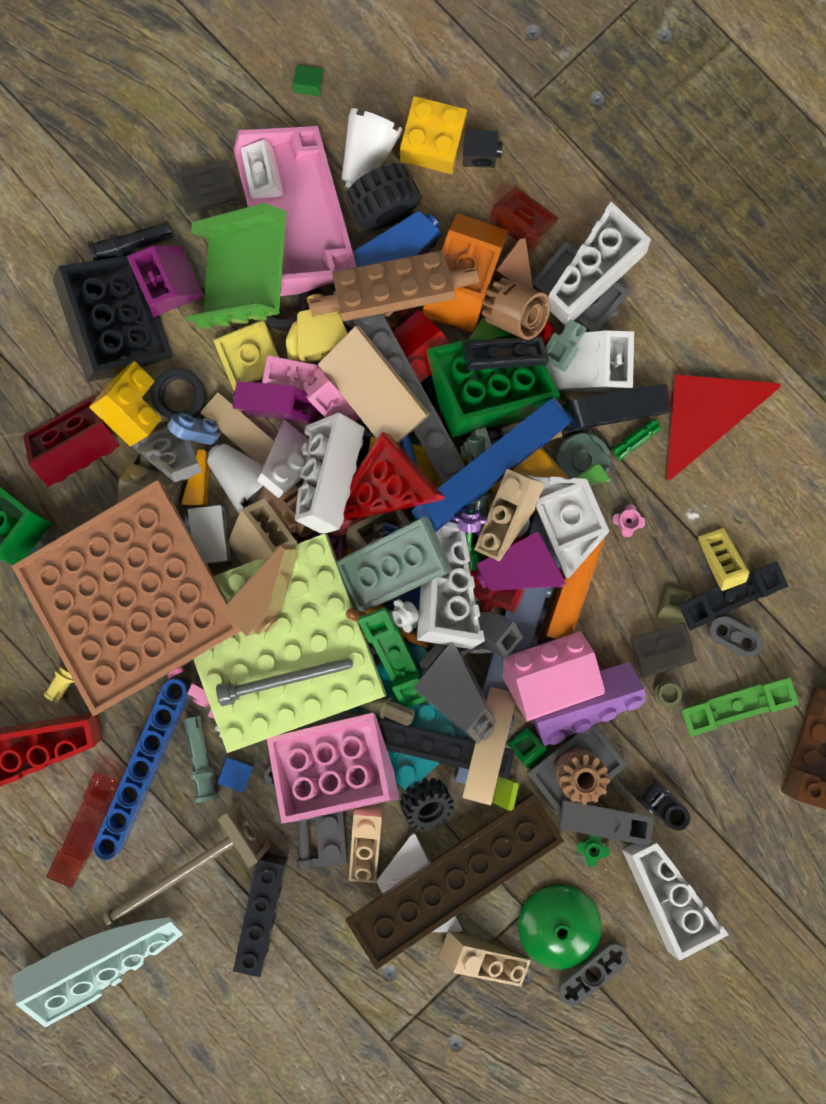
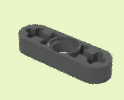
[558,940,628,1006]

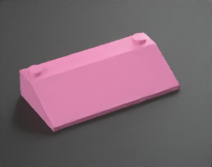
[234,126,357,296]

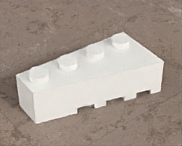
[548,202,651,326]
[295,412,365,534]
[417,522,485,649]
[622,840,729,961]

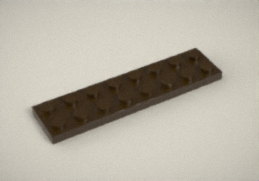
[345,793,564,970]

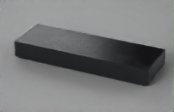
[461,337,549,371]

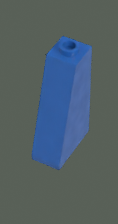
[353,211,442,267]

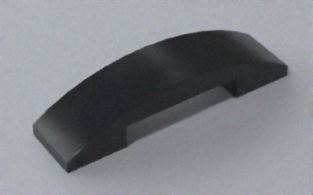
[679,561,789,630]

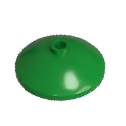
[518,884,601,969]

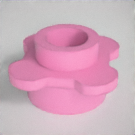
[612,504,645,537]

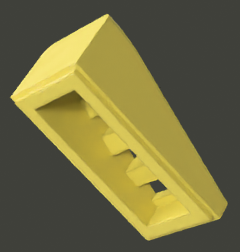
[698,528,749,591]

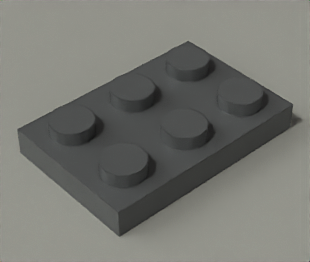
[532,241,630,332]
[527,724,627,815]

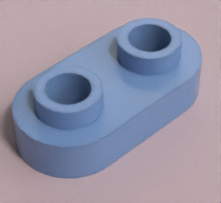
[167,413,221,445]

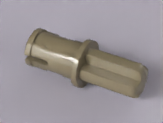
[359,697,415,726]

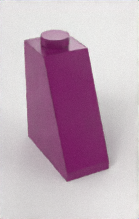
[232,381,319,424]
[476,532,567,591]

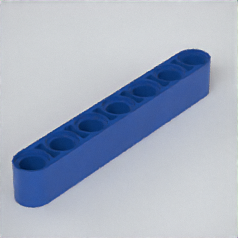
[411,398,573,532]
[93,677,191,861]

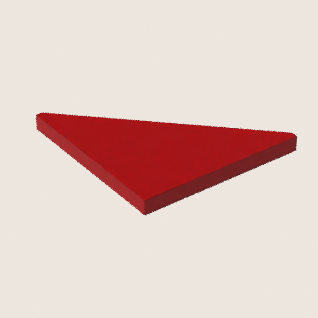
[665,375,781,481]
[343,432,445,522]

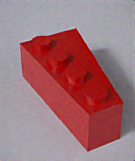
[0,713,102,787]

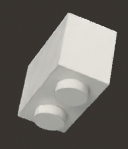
[185,505,232,564]

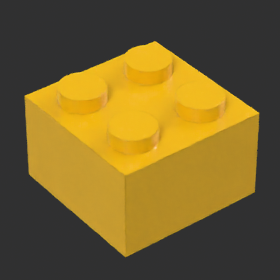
[400,96,467,175]

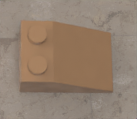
[221,545,299,636]

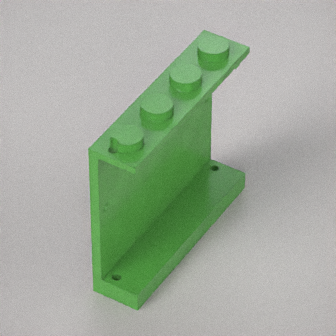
[185,203,286,329]

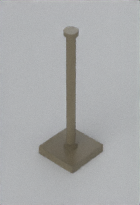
[103,799,271,928]

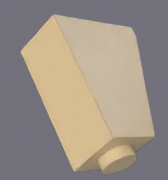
[228,498,297,564]

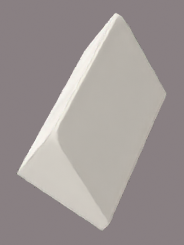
[241,139,283,199]

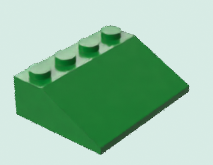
[426,331,560,438]

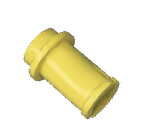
[44,666,74,703]

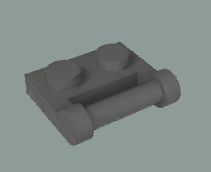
[296,811,348,870]

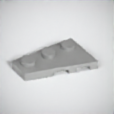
[132,426,202,482]

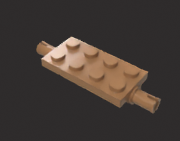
[309,250,479,321]

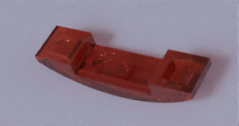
[46,772,120,888]

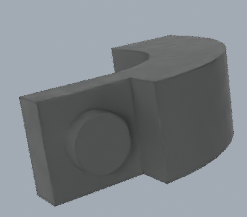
[419,612,523,673]

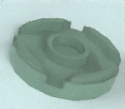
[555,433,610,487]

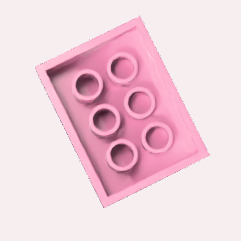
[267,713,399,824]

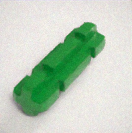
[611,418,661,460]

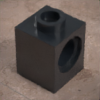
[462,129,503,168]

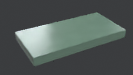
[336,516,453,612]

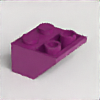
[127,246,204,317]

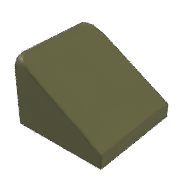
[657,585,692,625]

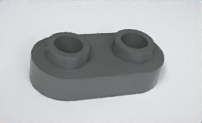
[707,616,763,657]

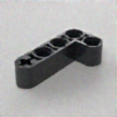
[562,384,673,435]

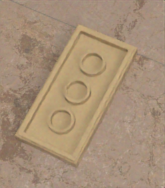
[318,326,430,444]

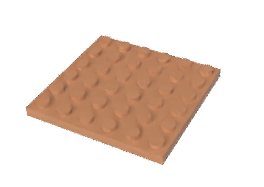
[12,480,241,716]

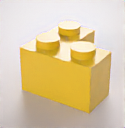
[89,361,161,447]

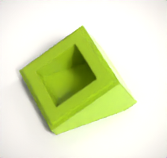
[492,777,519,811]

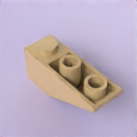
[474,469,545,561]
[349,802,384,883]
[438,931,531,987]

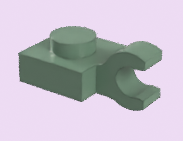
[545,319,586,372]

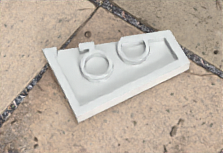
[257,420,309,498]

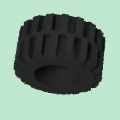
[345,163,422,230]

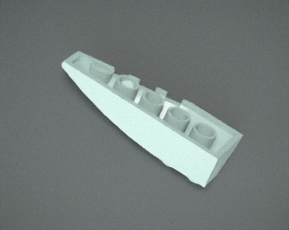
[12,917,183,1027]

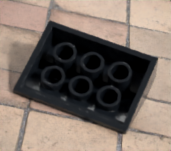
[53,256,173,382]

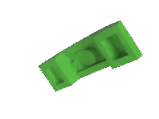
[681,677,799,737]

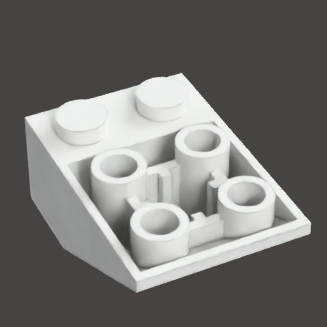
[546,331,634,393]

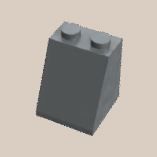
[413,643,497,744]

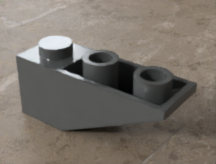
[558,800,654,846]

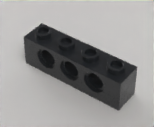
[233,852,289,977]

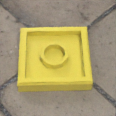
[213,320,280,391]

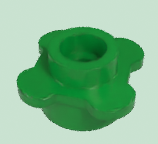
[576,835,610,867]

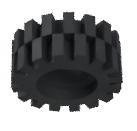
[399,778,454,831]

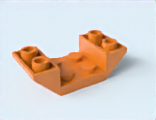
[422,213,509,334]

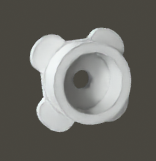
[391,599,419,633]

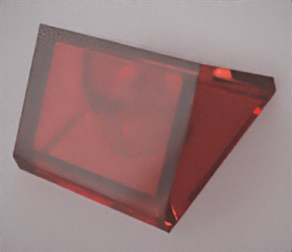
[490,187,559,253]

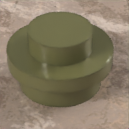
[654,680,682,708]

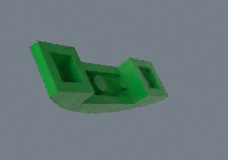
[358,607,425,708]

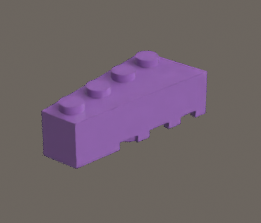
[532,662,646,746]

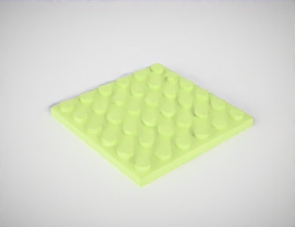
[193,534,386,753]

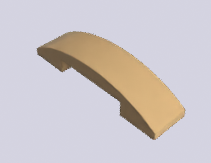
[463,687,516,806]

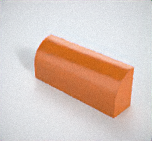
[542,537,605,639]

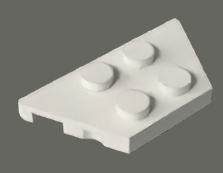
[527,475,609,579]
[376,831,462,932]

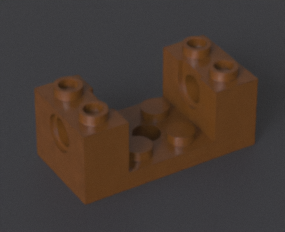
[781,687,826,809]

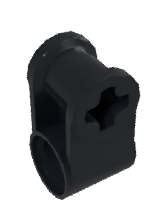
[636,778,691,831]

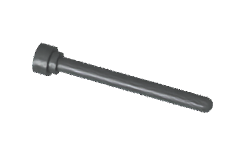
[216,658,353,707]

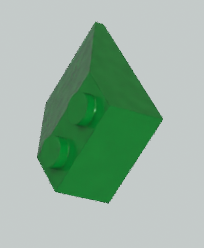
[0,485,51,566]

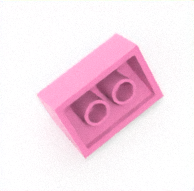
[502,631,605,721]

